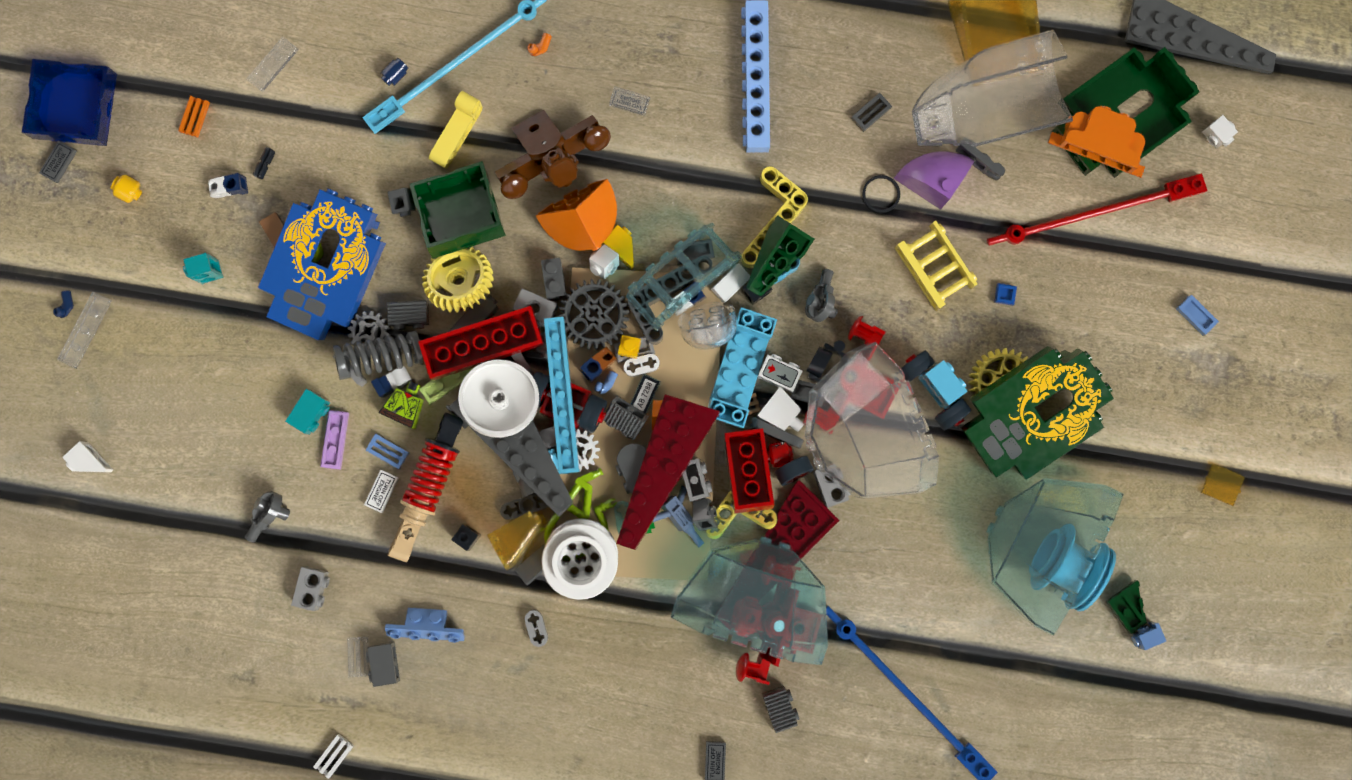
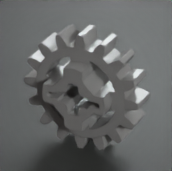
[348,311,391,347]

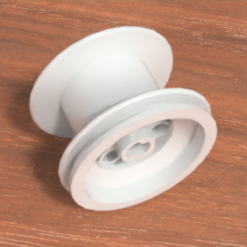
[542,519,618,600]

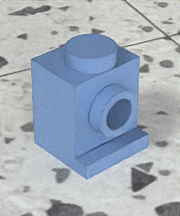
[1131,622,1166,650]

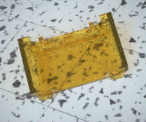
[487,511,547,570]

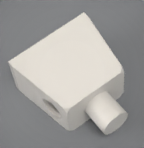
[756,387,804,432]

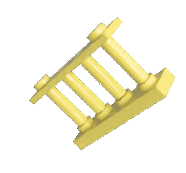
[895,221,977,311]

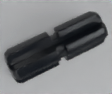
[253,147,275,180]

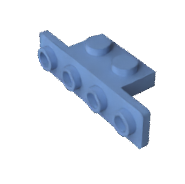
[385,608,465,643]

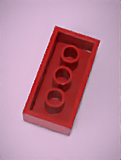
[724,428,774,514]

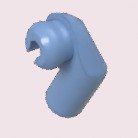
[594,370,618,394]

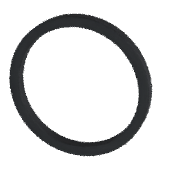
[862,175,901,213]

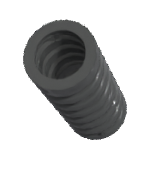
[333,331,423,380]

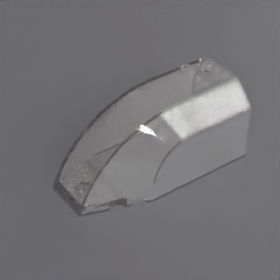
[912,30,1073,146]

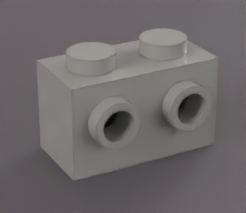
[683,458,713,502]

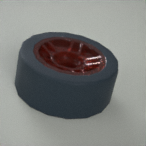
[775,456,814,486]

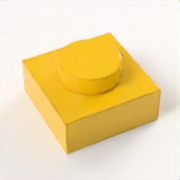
[618,335,641,359]

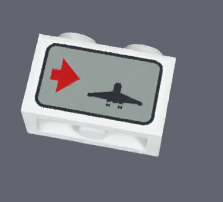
[757,354,802,393]

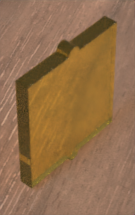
[1201,464,1245,506]

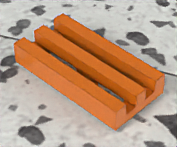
[178,96,210,138]

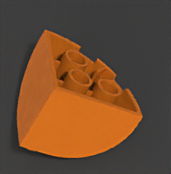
[536,179,617,251]

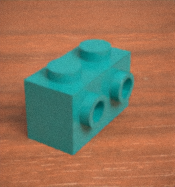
[285,389,330,435]

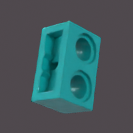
[183,253,224,284]

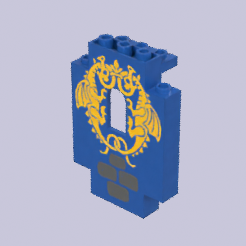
[258,188,386,340]

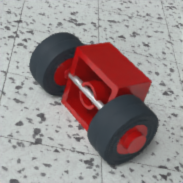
[533,371,607,432]

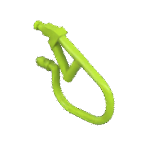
[544,468,617,561]

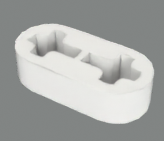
[624,354,660,377]

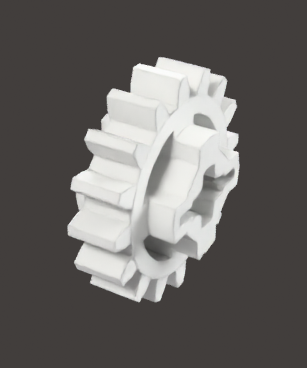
[576,429,600,471]

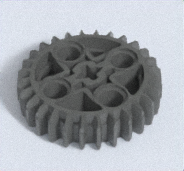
[559,279,630,350]

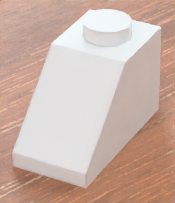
[62,441,113,472]

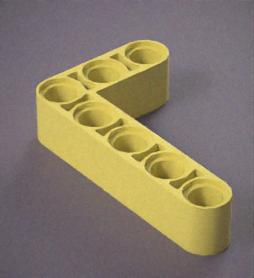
[741,167,808,268]

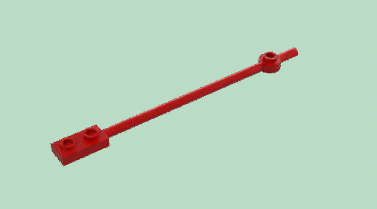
[987,173,1208,246]

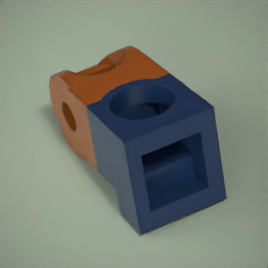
[579,347,617,383]

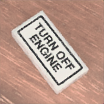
[364,470,399,513]

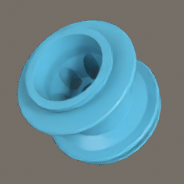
[1030,524,1116,612]

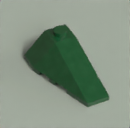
[746,215,815,296]

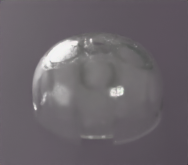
[678,302,737,350]

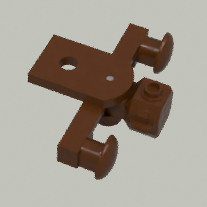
[494,110,611,199]

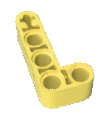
[429,91,483,169]

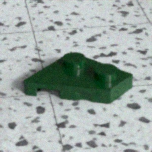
[1106,580,1147,634]

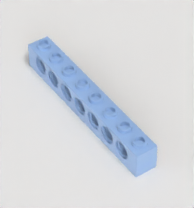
[741,0,770,153]

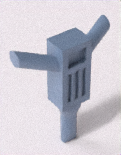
[653,486,704,547]

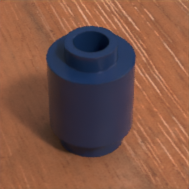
[380,58,409,86]

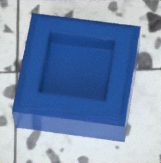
[994,283,1017,306]

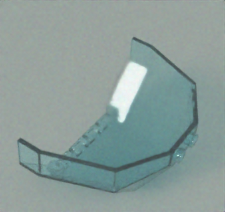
[986,478,1124,636]
[671,536,828,665]

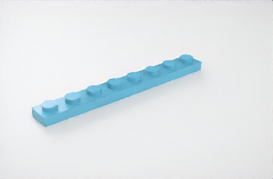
[544,316,580,474]

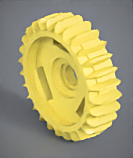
[422,247,494,313]

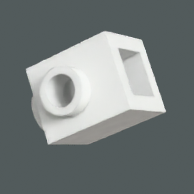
[1202,115,1238,149]
[589,244,619,280]

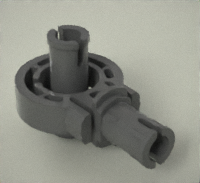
[805,269,838,322]
[244,491,290,543]

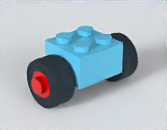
[898,350,972,430]

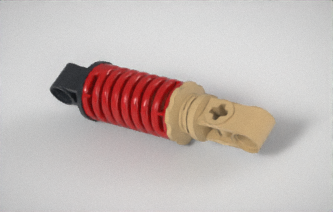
[388,412,463,562]

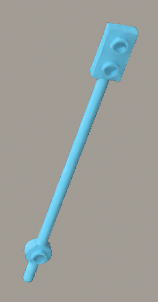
[362,0,547,134]

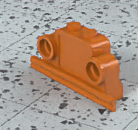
[1048,106,1145,178]

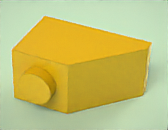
[603,225,634,270]

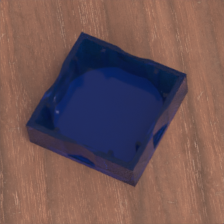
[21,59,117,146]

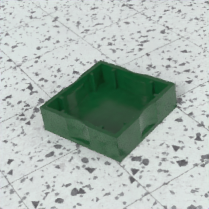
[410,161,506,259]

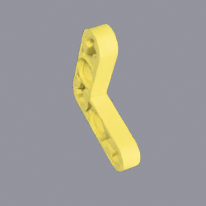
[706,491,777,539]

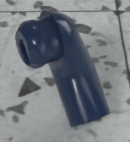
[53,290,74,318]

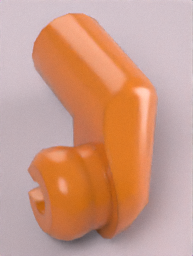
[527,33,552,56]

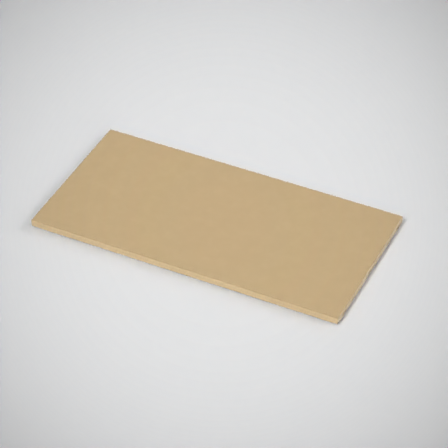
[556,268,724,581]

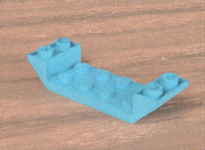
[708,307,777,428]

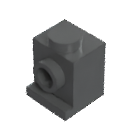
[388,188,416,217]
[692,498,718,531]

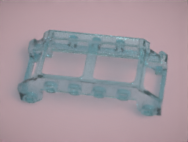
[626,222,743,331]

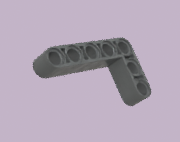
[627,255,712,345]

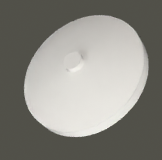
[458,360,539,437]

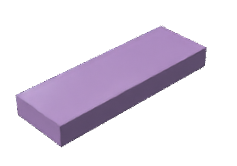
[320,410,349,470]

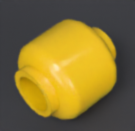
[110,175,142,203]

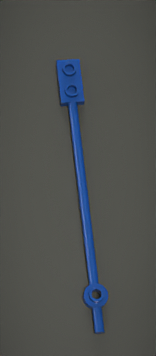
[823,606,998,780]

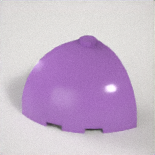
[894,151,974,210]

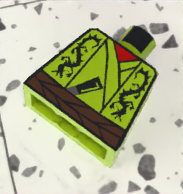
[379,381,424,429]

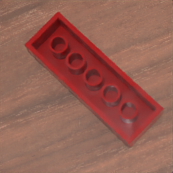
[418,306,544,380]

